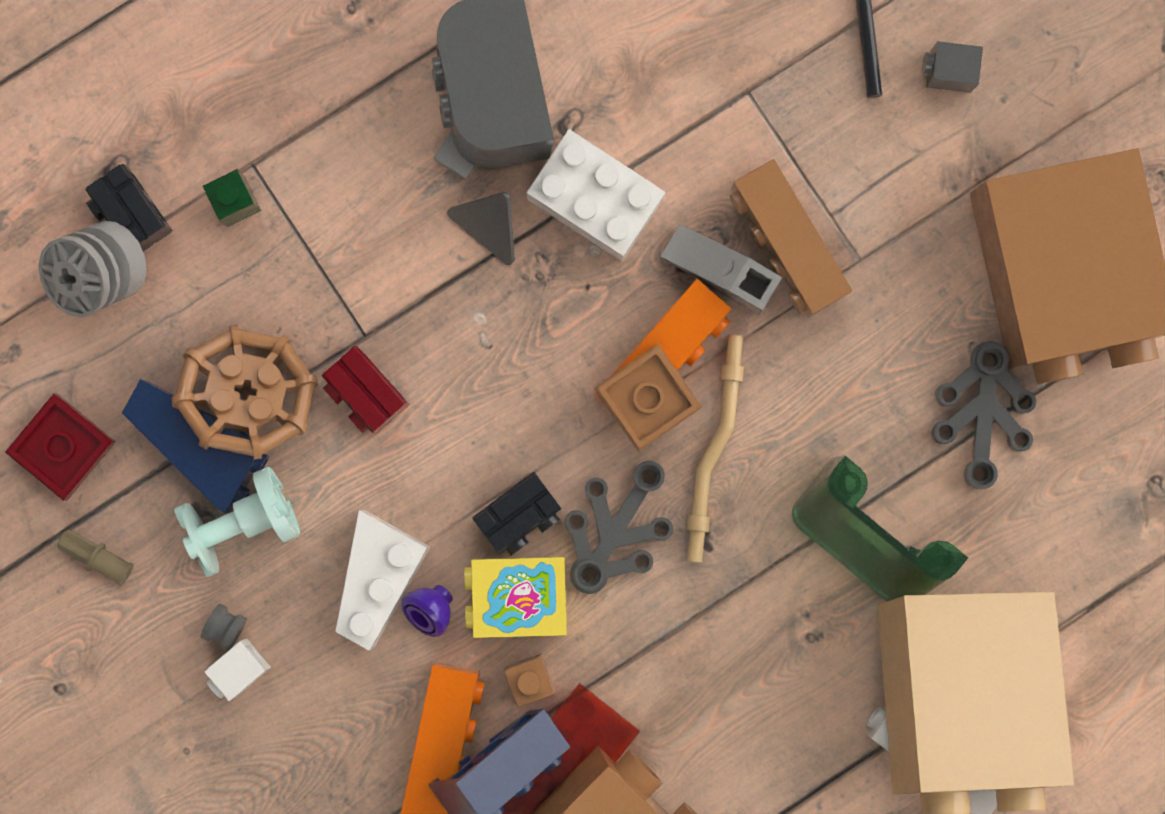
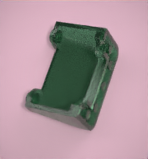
[792,456,968,601]

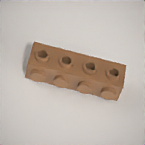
[730,159,853,318]

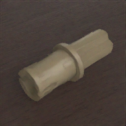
[57,530,134,586]

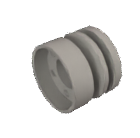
[38,221,147,317]

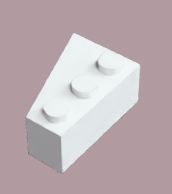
[336,510,430,651]

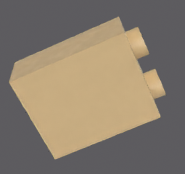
[877,592,1074,814]

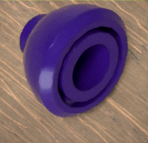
[401,585,453,637]

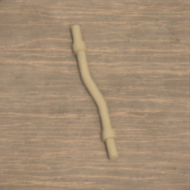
[686,335,744,562]

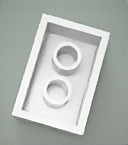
[527,129,666,262]

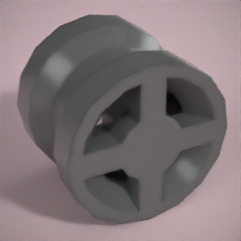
[200,604,247,652]

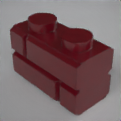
[322,345,410,434]

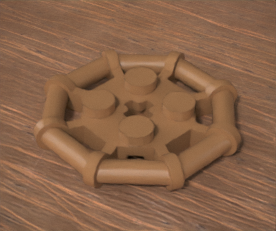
[171,325,318,460]

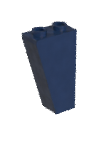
[122,379,269,513]

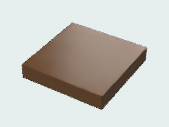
[594,344,703,452]

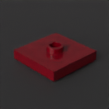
[5,393,116,501]

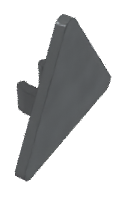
[447,192,515,265]

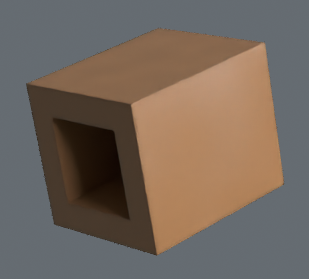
[504,654,555,708]

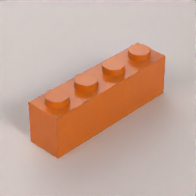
[595,279,731,405]
[401,662,485,814]

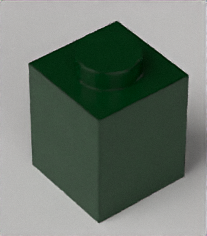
[203,169,262,227]

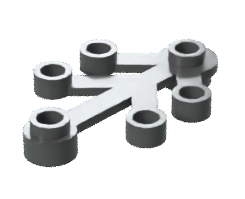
[932,341,1036,489]
[565,461,673,594]

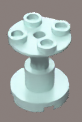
[174,467,300,577]

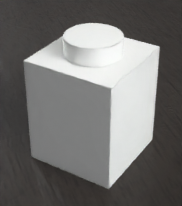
[204,638,271,701]

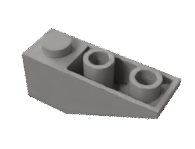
[660,224,782,315]

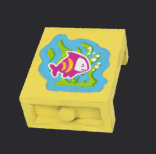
[464,556,567,638]

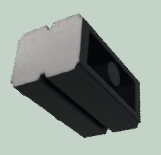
[85,164,173,252]
[472,472,562,556]

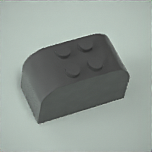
[432,0,554,169]

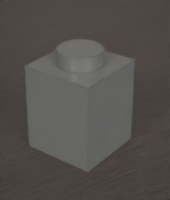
[922,41,983,93]

